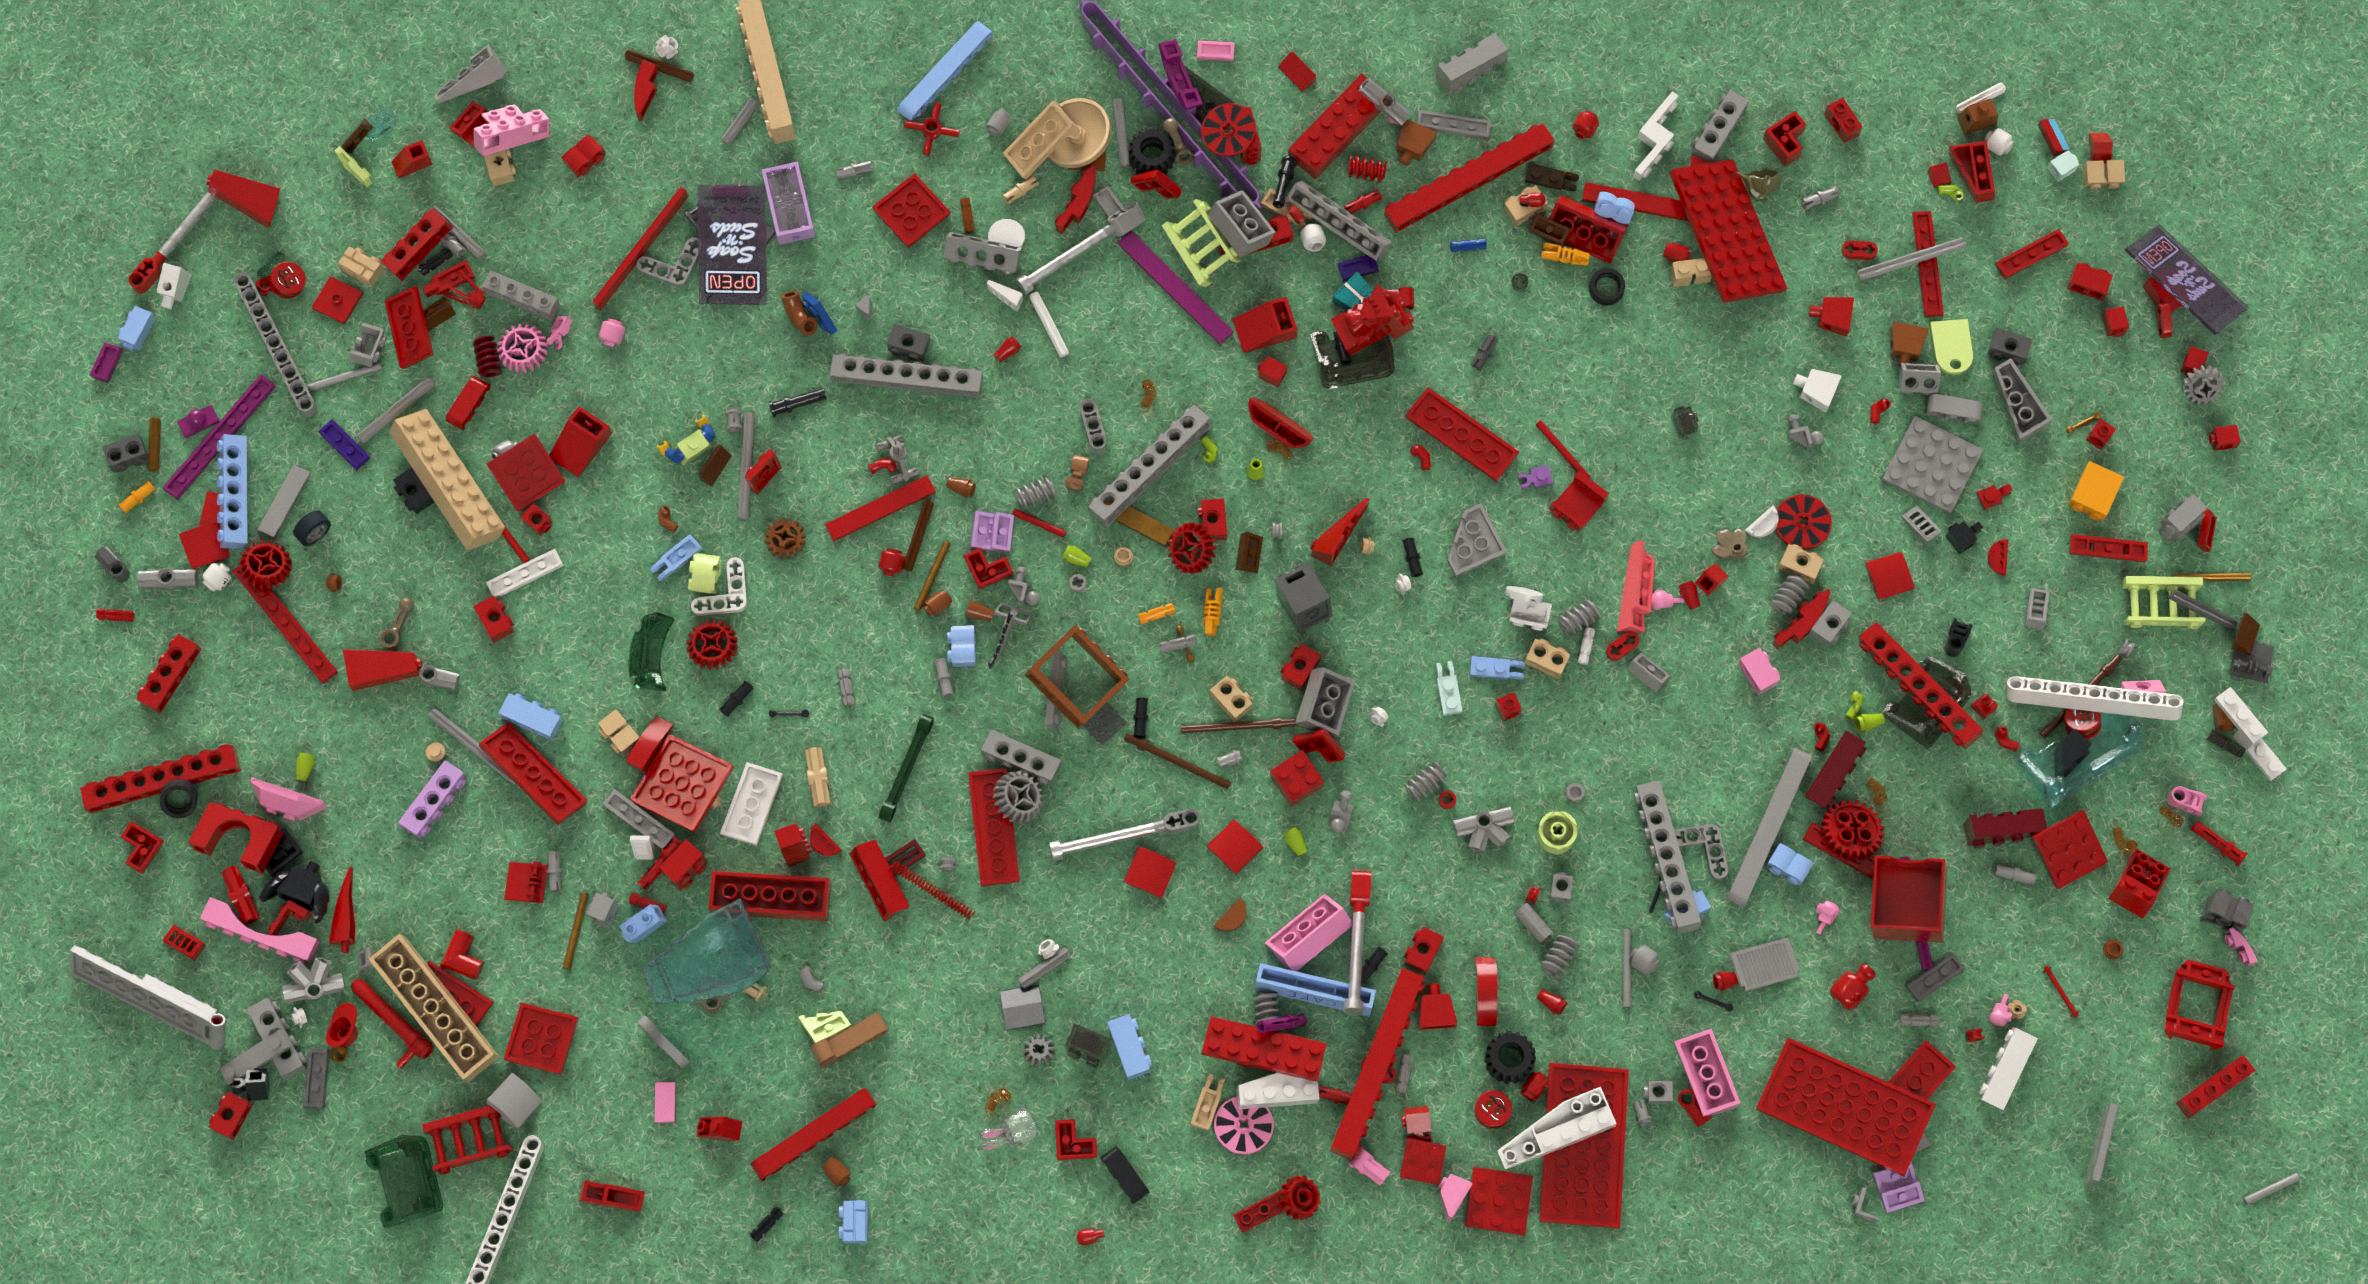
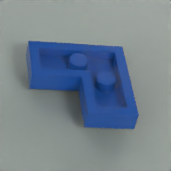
[801,292,838,335]

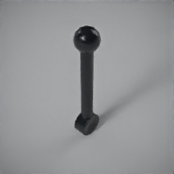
[769,710,809,717]
[1649,877,1662,913]
[1694,991,1733,1012]

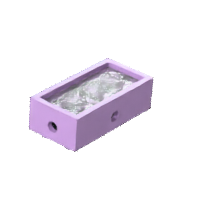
[762,162,815,245]

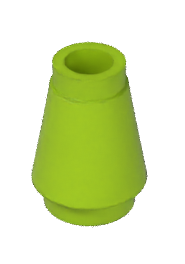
[1246,459,1265,480]
[1062,545,1091,568]
[1854,713,1885,733]
[296,752,316,782]
[1283,827,1308,857]

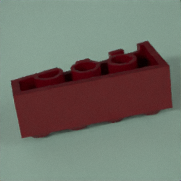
[1804,730,1867,809]
[1963,808,2047,848]

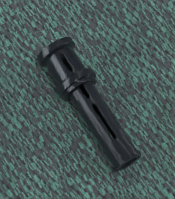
[1272,156,1298,208]
[768,388,827,418]

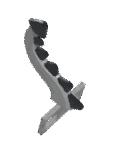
[988,602,1033,669]

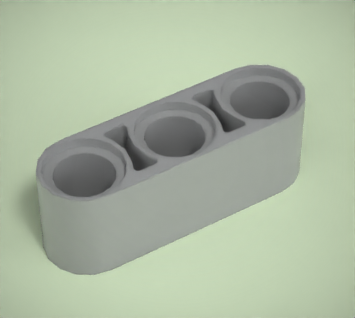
[1926,394,1983,424]
[1080,399,1107,455]

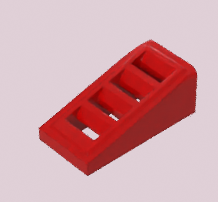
[162,924,206,961]

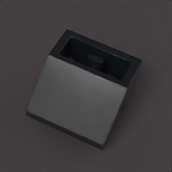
[2054,729,2092,780]

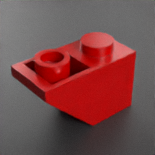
[391,140,433,178]
[696,1116,743,1142]

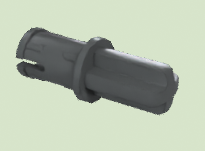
[1471,334,1498,371]

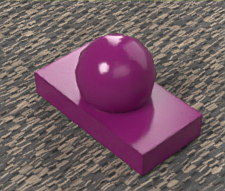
[177,405,220,439]

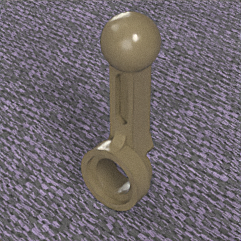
[1163,118,1194,165]
[380,597,414,649]

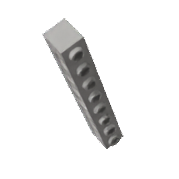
[830,353,983,398]
[1088,405,1212,528]
[1634,781,1701,934]

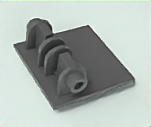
[2229,643,2274,683]

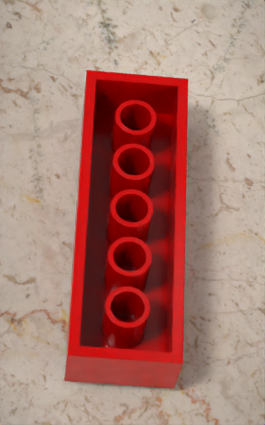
[1288,73,1387,180]
[708,871,832,922]

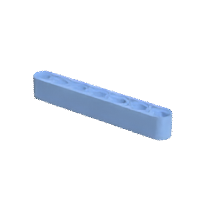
[897,21,993,122]

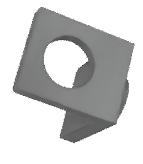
[1852,1187,1879,1223]

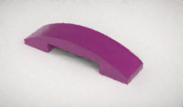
[1159,39,1203,110]

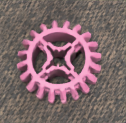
[497,323,548,374]

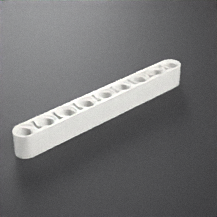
[2006,677,2183,721]
[466,1135,544,1284]

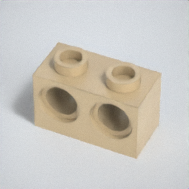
[1525,639,1571,679]
[1210,676,1253,722]

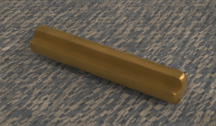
[148,417,161,472]

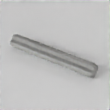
[1113,98,1130,167]
[432,206,486,259]

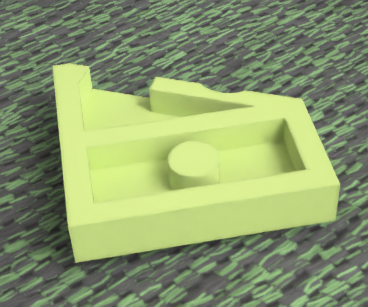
[335,146,372,188]
[798,1011,851,1044]

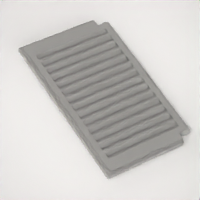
[1728,937,1800,992]

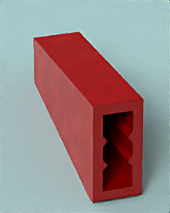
[206,169,280,227]
[343,649,423,691]

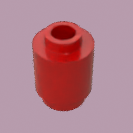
[1663,242,1692,262]
[1520,1071,1549,1102]

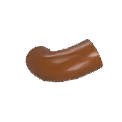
[781,291,817,336]

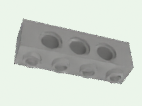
[1691,90,1749,163]
[943,232,1022,274]
[482,270,560,321]
[981,730,1062,785]
[247,998,307,1080]

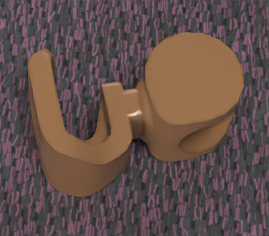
[1066,455,1090,491]

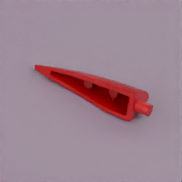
[329,867,356,953]

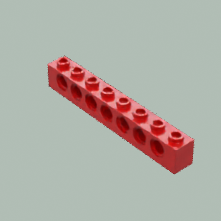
[1859,622,1983,750]
[80,744,241,814]

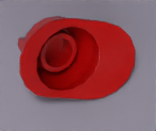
[325,1003,358,1048]

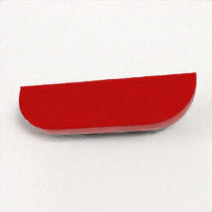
[1248,398,1314,448]

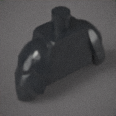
[259,861,330,923]

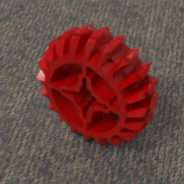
[1167,522,1217,574]
[239,540,292,590]
[686,619,738,670]

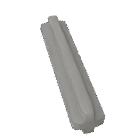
[721,98,758,145]
[1018,948,1071,988]

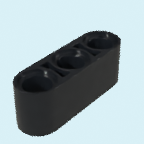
[1100,1146,1150,1204]

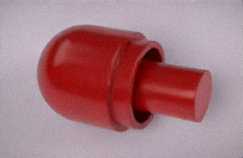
[1520,192,1546,207]
[1076,1228,1105,1246]

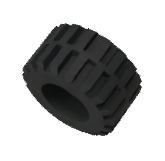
[1129,127,1175,175]
[1485,1031,1536,1084]

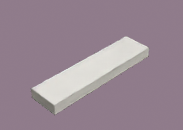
[486,549,564,599]

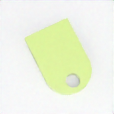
[1930,319,1973,375]

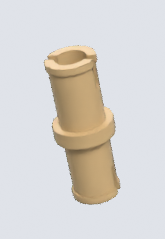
[1002,175,1039,205]

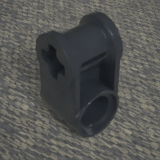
[1944,618,1973,657]

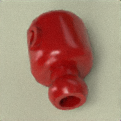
[1830,963,1876,1010]

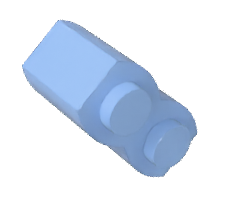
[1594,192,1635,224]
[947,625,976,667]
[1767,843,1814,886]

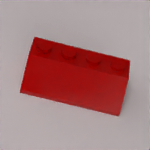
[1549,195,1629,264]

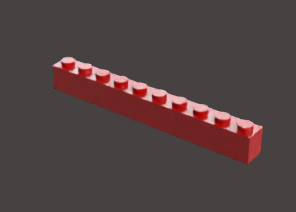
[1384,123,1555,233]
[1330,968,1425,1160]

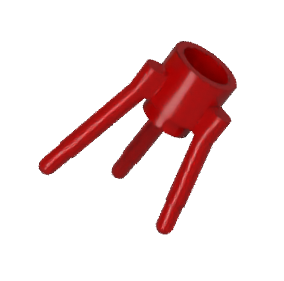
[442,270,486,310]

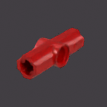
[221,865,260,925]

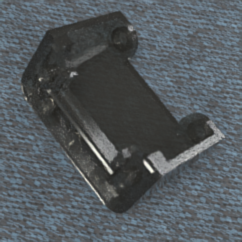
[1310,331,1395,389]
[1883,655,1971,748]

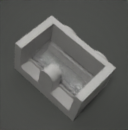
[350,322,387,368]

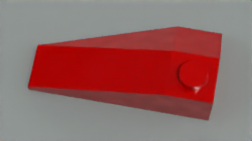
[1310,497,1370,567]

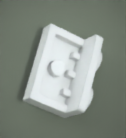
[1509,599,1552,631]

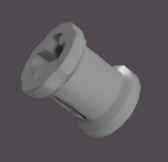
[725,409,743,432]

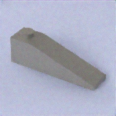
[434,44,507,104]

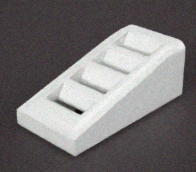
[987,280,1023,312]
[630,835,655,860]

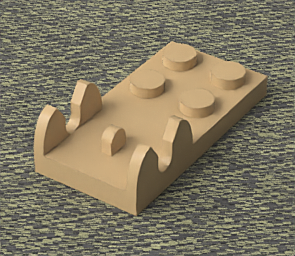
[1003,101,1080,179]

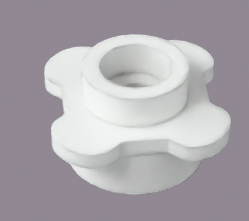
[1394,574,1411,595]
[1369,707,1388,727]
[1039,939,1059,959]
[291,1007,307,1028]

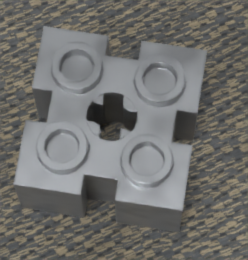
[2200,889,2255,932]

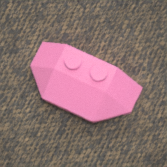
[250,777,327,822]

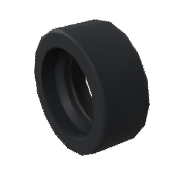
[1589,268,1625,306]
[159,779,198,819]

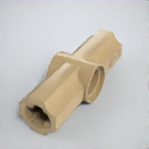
[805,747,831,807]

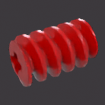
[1348,154,1388,183]

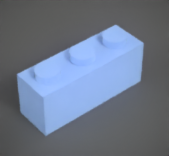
[498,693,563,741]
[1107,1014,1152,1080]

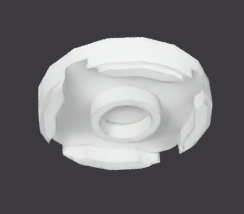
[988,219,1025,247]
[1505,586,1543,603]

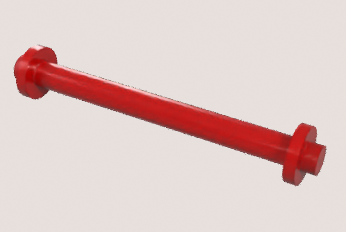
[2043,965,2080,1018]

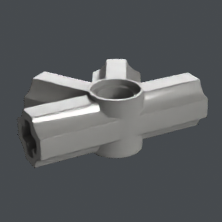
[1454,807,1515,852]
[282,957,345,1003]

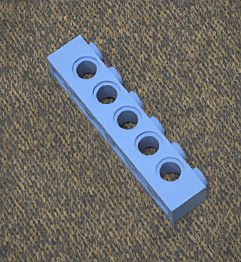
[217,434,247,549]

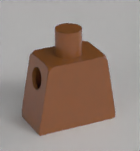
[1958,99,1998,135]
[1396,120,1437,166]
[1890,322,1929,367]

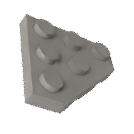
[1447,503,1507,577]

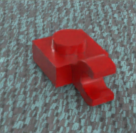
[1976,484,2013,510]

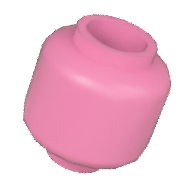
[599,318,626,347]

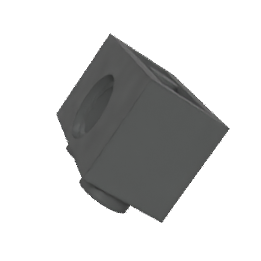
[887,324,931,361]
[1987,328,2033,365]

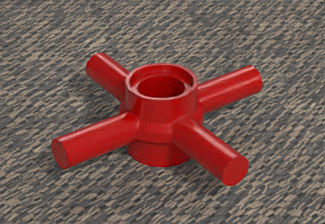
[904,102,960,155]

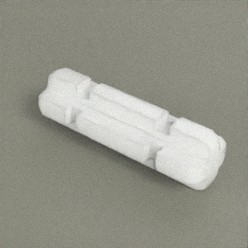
[1578,627,1595,665]

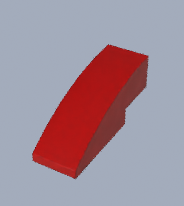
[634,60,658,121]
[625,716,673,773]
[578,1181,645,1212]

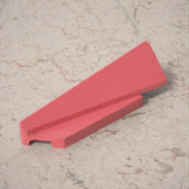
[1617,540,1655,633]

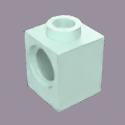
[2047,150,2079,182]

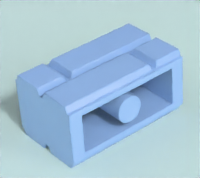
[839,1201,868,1244]

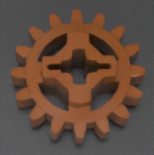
[764,518,806,559]

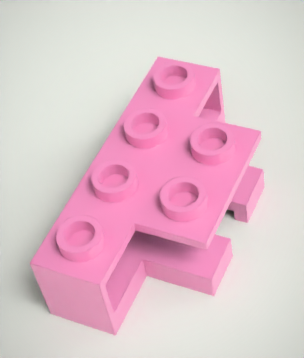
[474,105,549,156]

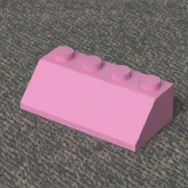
[1265,894,1353,971]
[1674,1029,1740,1117]

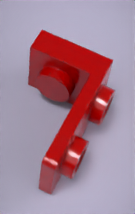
[268,900,312,936]

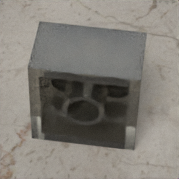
[1065,1024,1112,1069]

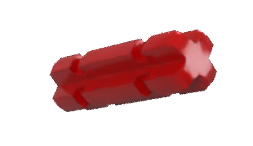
[96,608,135,622]
[628,893,667,914]

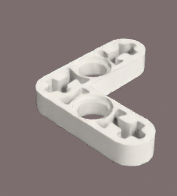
[691,557,747,616]

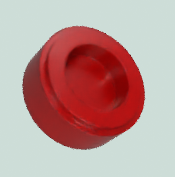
[1288,205,1305,224]

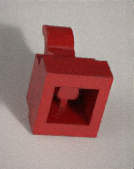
[1971,693,1998,720]

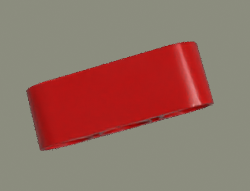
[445,376,491,430]

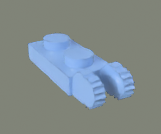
[650,534,703,581]
[1470,656,1525,680]

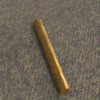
[913,541,951,612]
[2173,573,2251,581]
[563,892,589,970]

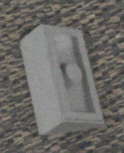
[1627,652,1671,693]

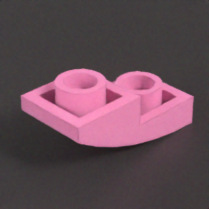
[2224,928,2258,967]

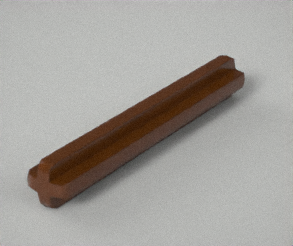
[625,49,694,82]
[903,500,934,571]

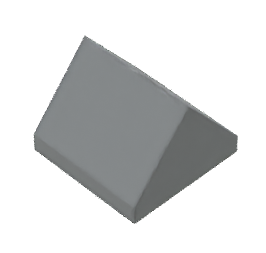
[855,296,872,320]
[358,947,376,971]

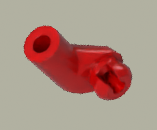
[868,458,897,474]
[1814,722,1830,752]

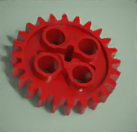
[1821,799,1885,860]

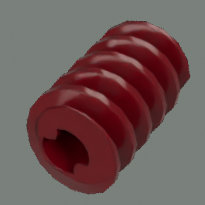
[473,336,502,378]

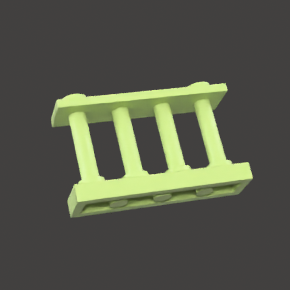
[1162,199,1240,287]
[2122,576,2205,629]

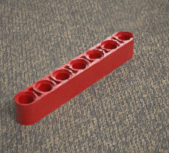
[750,1088,877,1181]

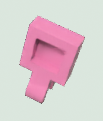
[546,316,573,350]

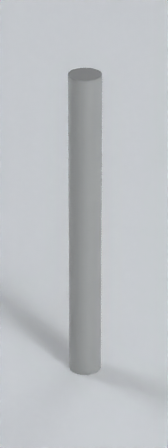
[307,362,382,392]
[1623,929,1631,1008]

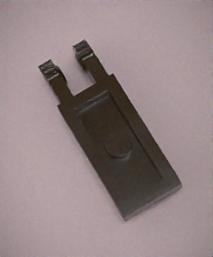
[1525,163,1579,192]

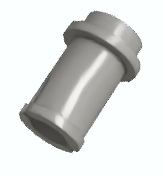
[1217,750,1243,769]
[1633,1100,1652,1127]

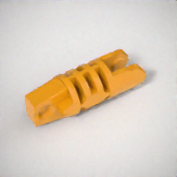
[1541,242,1590,266]
[1203,588,1223,636]

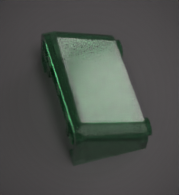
[364,1135,443,1228]

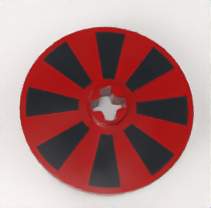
[1201,103,1257,157]
[1775,494,1832,550]

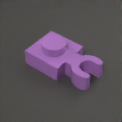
[1518,465,1553,489]

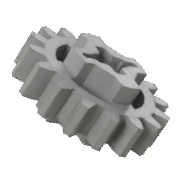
[2183,365,2226,405]

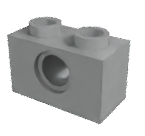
[1809,600,1852,647]
[586,892,619,929]

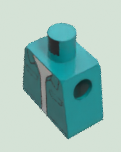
[1332,272,1373,311]

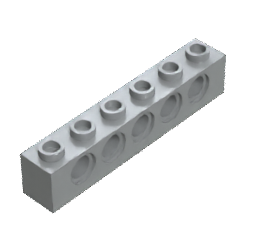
[1286,181,1392,261]

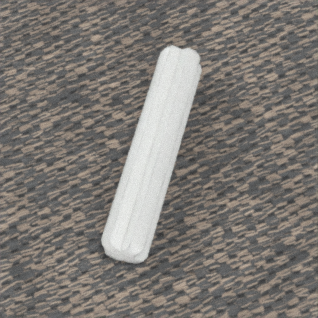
[1956,83,2006,115]

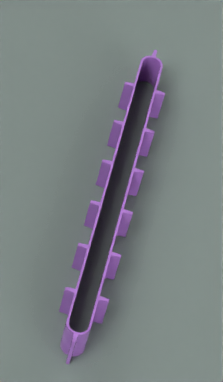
[1080,0,1261,213]

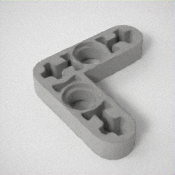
[636,237,703,288]
[1664,824,1728,880]
[637,1015,689,1069]

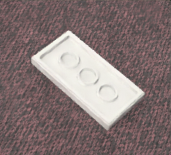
[720,762,783,846]

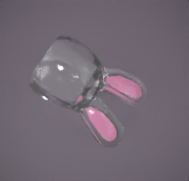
[979,1105,1038,1151]

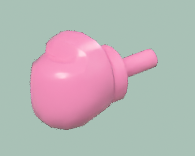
[1651,590,1684,610]
[1816,901,1839,934]
[1989,994,2012,1027]

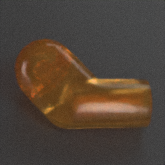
[1140,380,1157,409]
[1267,439,1293,461]
[1866,777,1887,806]
[2159,806,2183,827]
[2112,827,2137,852]
[984,1088,1012,1113]

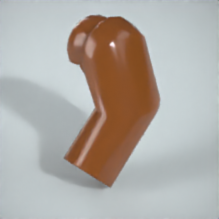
[658,505,679,533]

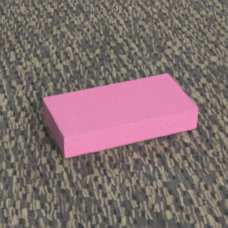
[1197,41,1235,61]
[654,1082,676,1123]

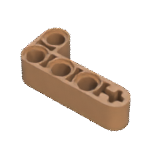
[810,1013,889,1069]

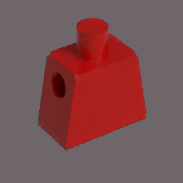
[1808,297,1854,337]
[1419,983,1457,1030]

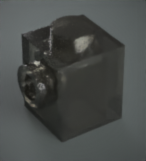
[1671,406,1699,438]

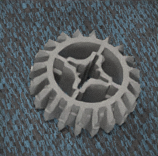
[992,771,1044,824]

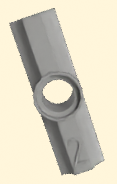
[1359,78,1411,125]
[137,568,199,590]

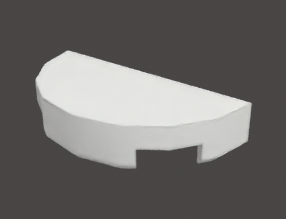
[1745,505,1779,538]

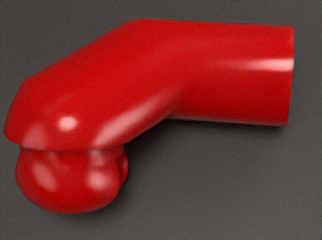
[1870,399,1891,424]
[1410,445,1431,470]
[1995,726,2020,752]

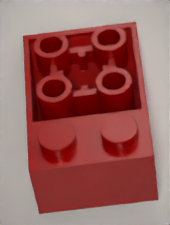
[1232,297,1297,353]
[549,406,612,478]
[2108,849,2171,919]

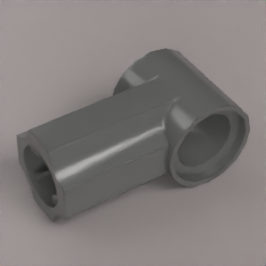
[94,546,130,583]

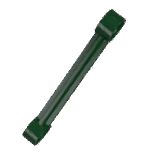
[879,714,934,823]

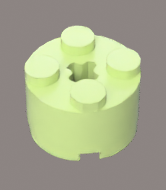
[688,553,721,594]
[1537,811,1577,855]

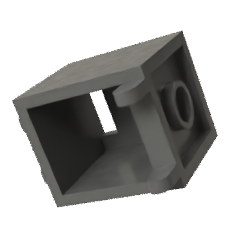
[1275,563,1333,634]

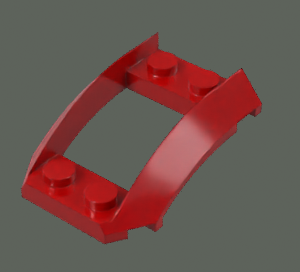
[2164,960,2235,1051]

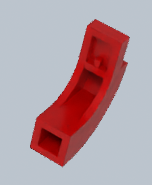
[1475,957,1498,1026]

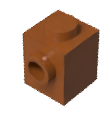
[2212,703,2236,732]

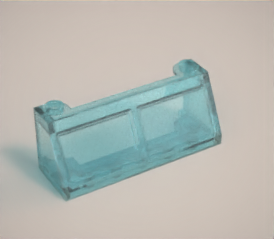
[2018,712,2144,808]

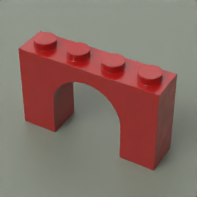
[188,802,283,874]

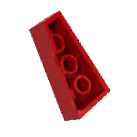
[774,823,812,867]

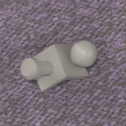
[1787,414,1824,450]
[1008,567,1040,606]
[1328,791,1354,833]

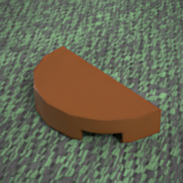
[1214,898,1246,931]

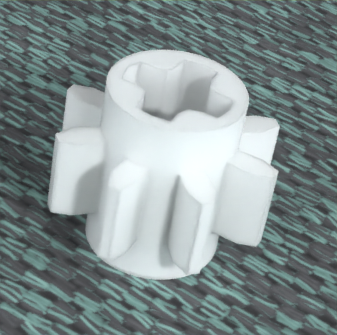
[656,35,678,59]

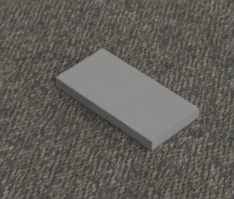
[2084,1103,2118,1187]

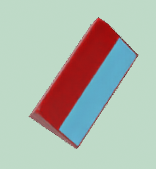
[2038,118,2070,157]

